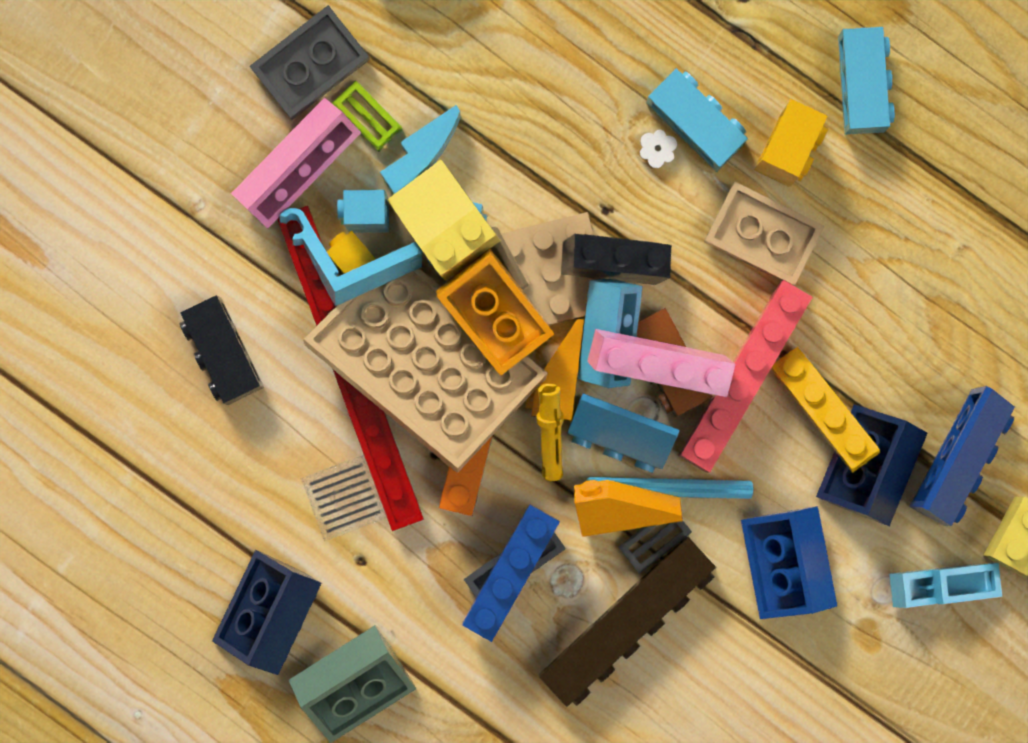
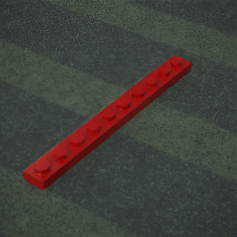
[277,205,424,531]

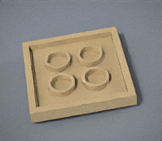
[501,212,597,326]

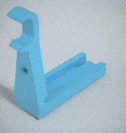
[280,208,423,306]

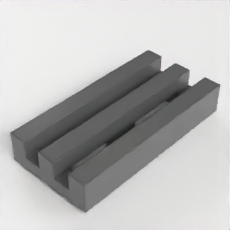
[618,521,692,574]

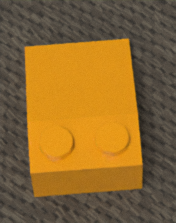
[436,248,555,376]

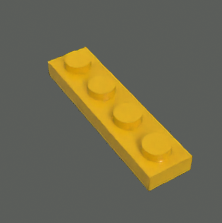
[771,346,880,473]

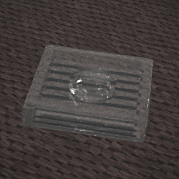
[301,455,387,541]

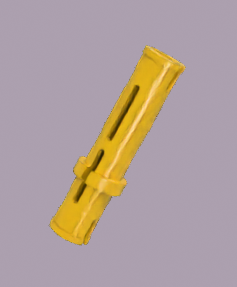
[537,384,564,481]

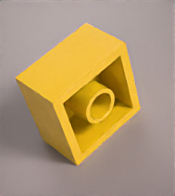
[754,99,829,187]

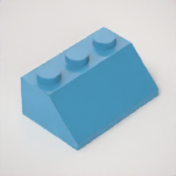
[567,393,680,473]

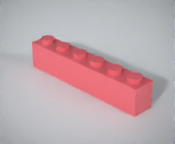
[678,280,813,473]

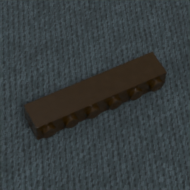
[539,537,717,707]

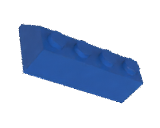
[909,386,1015,526]

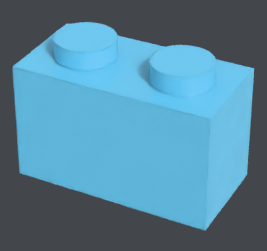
[337,190,389,233]

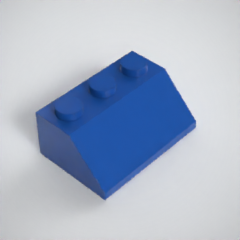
[741,506,837,619]

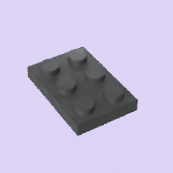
[250,5,370,120]

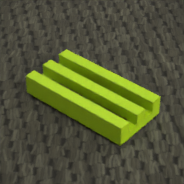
[332,80,403,152]

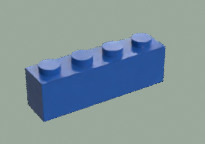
[462,504,560,642]

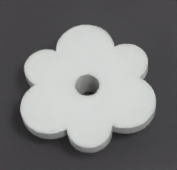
[640,130,677,168]

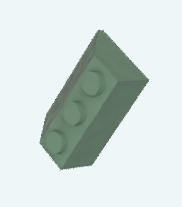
[289,626,416,743]

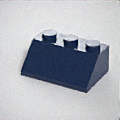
[816,404,928,527]
[212,549,322,675]

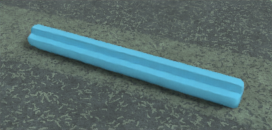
[587,477,753,499]

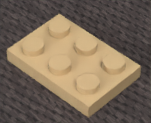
[704,181,824,286]

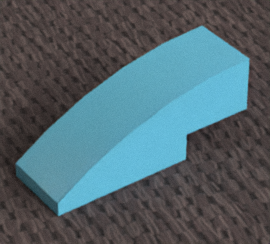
[380,105,461,194]
[889,563,1003,608]

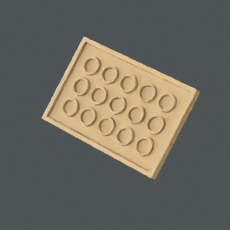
[304,249,548,473]

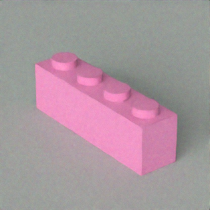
[231,98,361,229]
[587,329,736,397]

